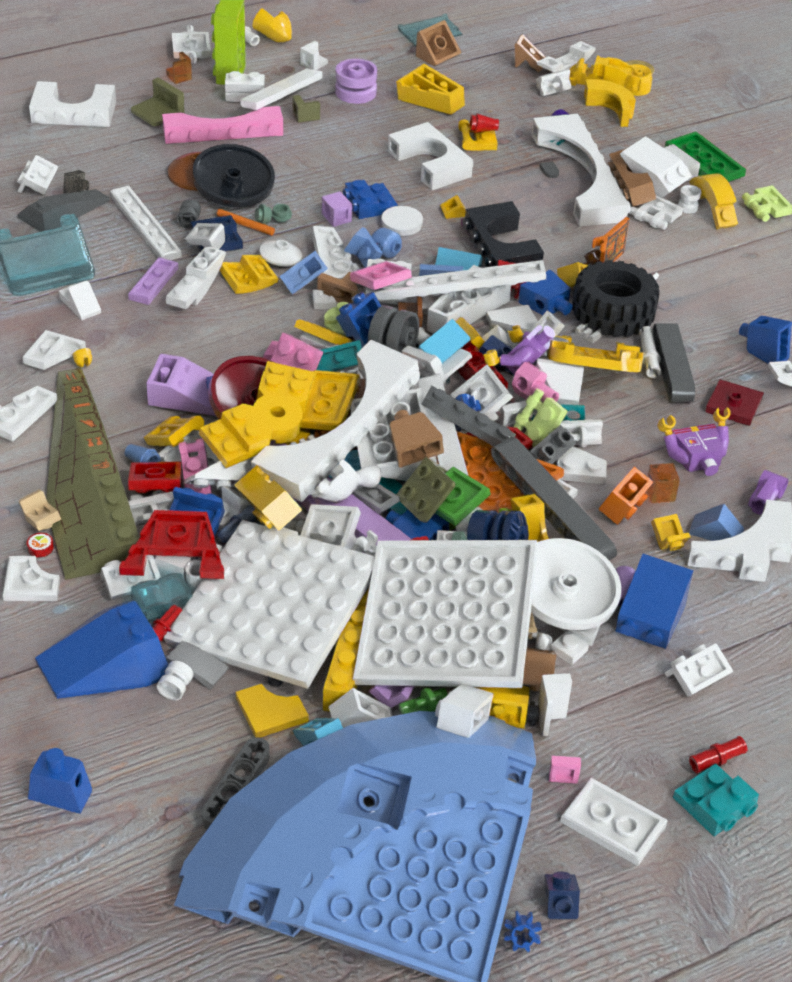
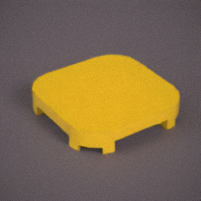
[546,335,644,372]

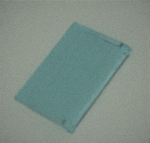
[398,13,463,47]

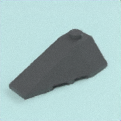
[18,189,110,235]

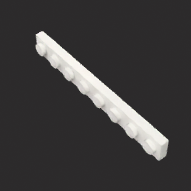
[366,260,546,302]

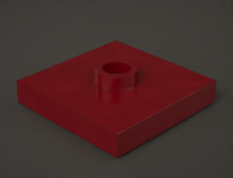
[705,379,764,426]

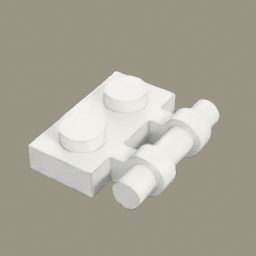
[629,195,683,230]

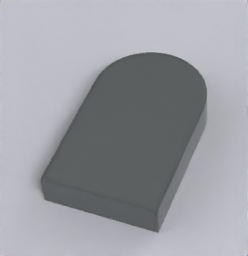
[540,161,559,178]

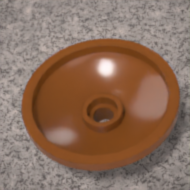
[168,152,201,191]

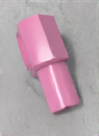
[512,362,559,402]

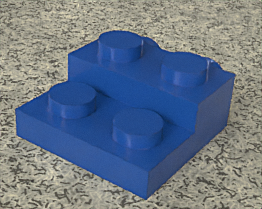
[343,180,398,219]
[336,292,381,348]

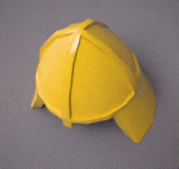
[252,8,292,42]

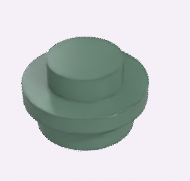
[255,204,272,224]
[271,204,292,223]

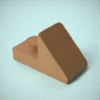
[515,34,546,73]
[317,271,358,304]

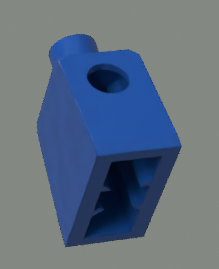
[518,270,573,315]
[739,316,792,364]
[386,510,450,540]
[28,748,92,814]

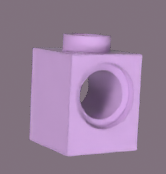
[322,192,352,227]

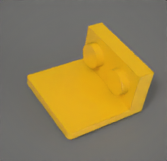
[475,686,529,729]

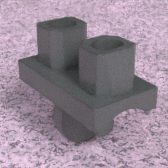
[529,425,576,464]

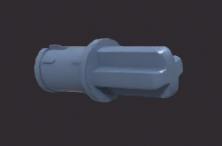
[217,505,257,543]

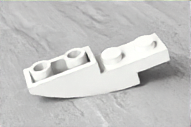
[166,246,226,309]

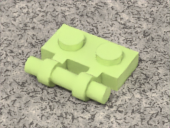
[742,185,792,222]
[513,388,568,447]

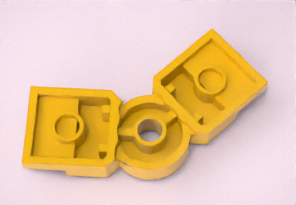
[199,361,315,468]

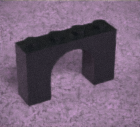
[462,201,544,267]

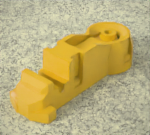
[569,55,653,96]

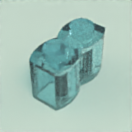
[131,573,193,623]

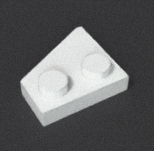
[23,330,86,370]

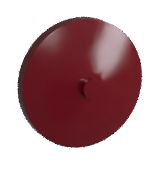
[208,356,275,441]

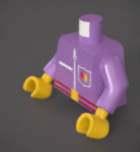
[484,325,555,375]
[657,407,730,476]

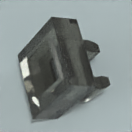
[63,170,89,194]

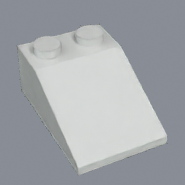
[620,136,692,198]

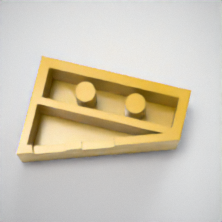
[396,64,465,115]
[234,465,302,531]

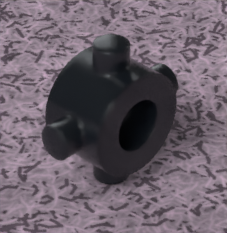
[526,701,539,726]

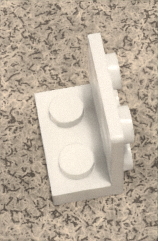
[402,345,472,382]

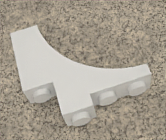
[687,500,792,582]

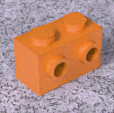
[599,466,653,525]

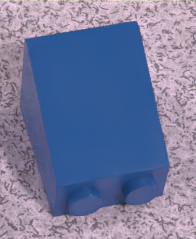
[615,553,694,649]

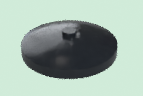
[192,144,275,208]

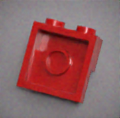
[128,461,182,493]

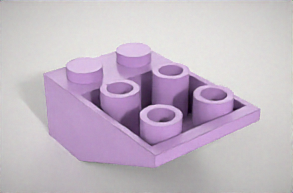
[147,354,216,416]

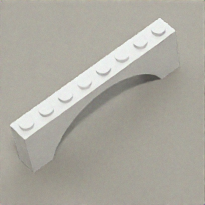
[531,114,630,227]
[251,340,420,502]

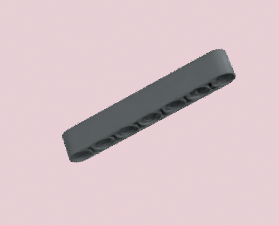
[491,437,617,561]

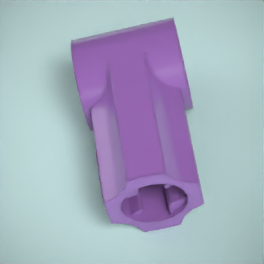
[748,470,789,515]

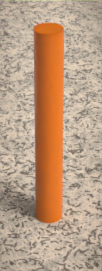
[217,209,275,236]

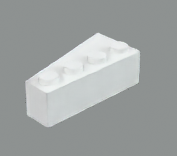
[427,265,511,333]

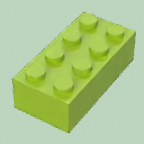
[211,0,246,85]

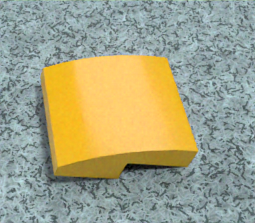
[219,255,279,294]

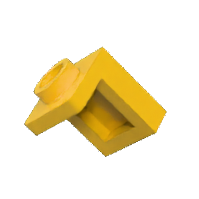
[651,514,691,551]

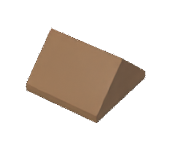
[416,20,462,66]

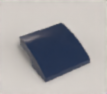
[190,215,243,252]

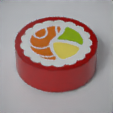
[27,533,54,557]

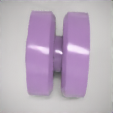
[335,58,377,104]

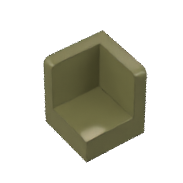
[292,95,320,123]

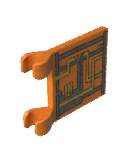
[592,217,630,262]

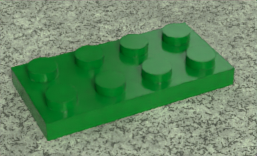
[665,131,746,182]

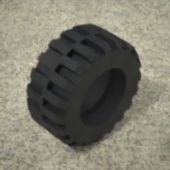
[572,260,660,337]

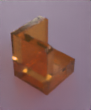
[166,51,192,84]

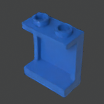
[170,487,225,559]

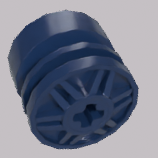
[467,510,529,540]

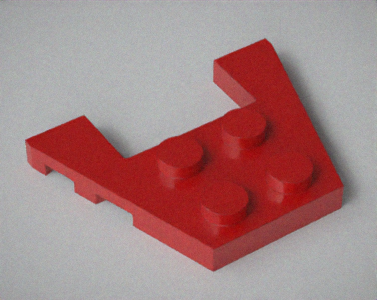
[119,510,225,579]

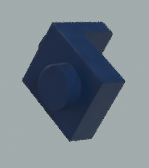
[544,871,580,919]

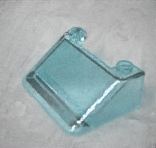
[0,214,95,296]

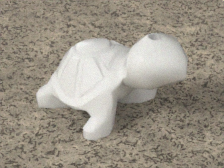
[310,459,382,502]

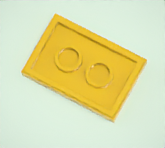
[300,370,361,431]

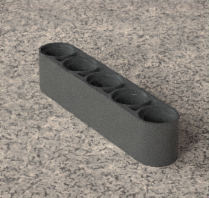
[653,323,695,402]

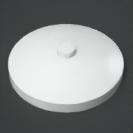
[531,538,621,630]

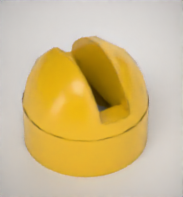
[72,348,92,368]

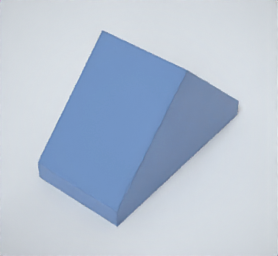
[689,504,744,541]

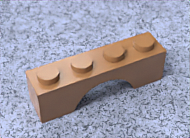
[608,148,656,207]

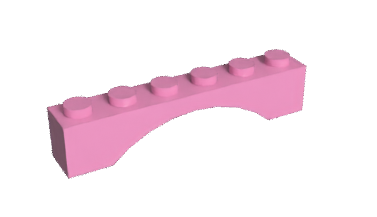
[162,106,283,144]

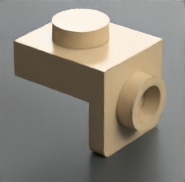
[19,489,61,531]

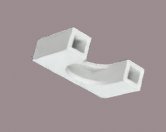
[29,81,116,127]
[388,122,473,190]

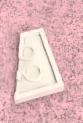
[0,386,57,442]

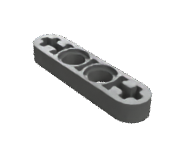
[202,737,270,829]

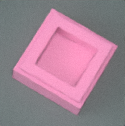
[549,756,581,784]

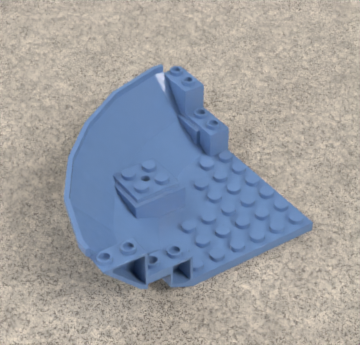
[174,711,536,982]

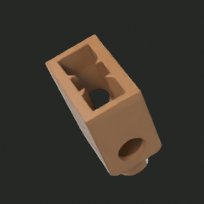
[389,410,444,468]

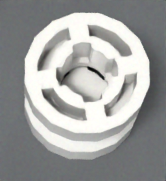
[678,185,701,214]
[157,661,194,700]

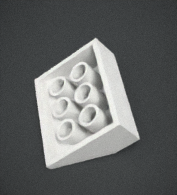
[350,388,437,481]

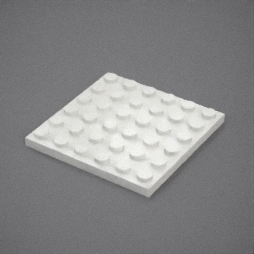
[164,520,375,689]
[353,540,538,688]

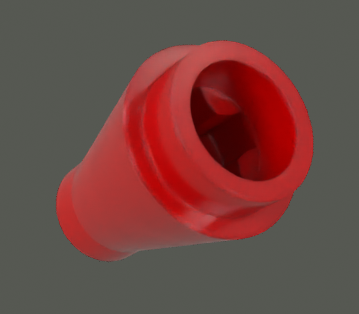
[469,113,499,133]

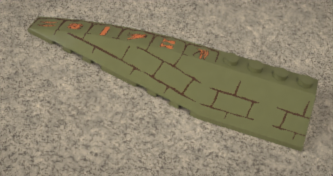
[46,367,140,580]

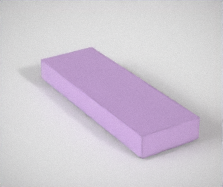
[128,257,178,305]

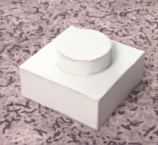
[550,630,589,665]

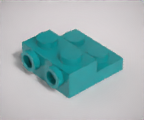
[673,764,759,837]

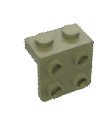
[131,77,185,126]
[396,457,455,523]

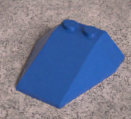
[35,601,168,699]

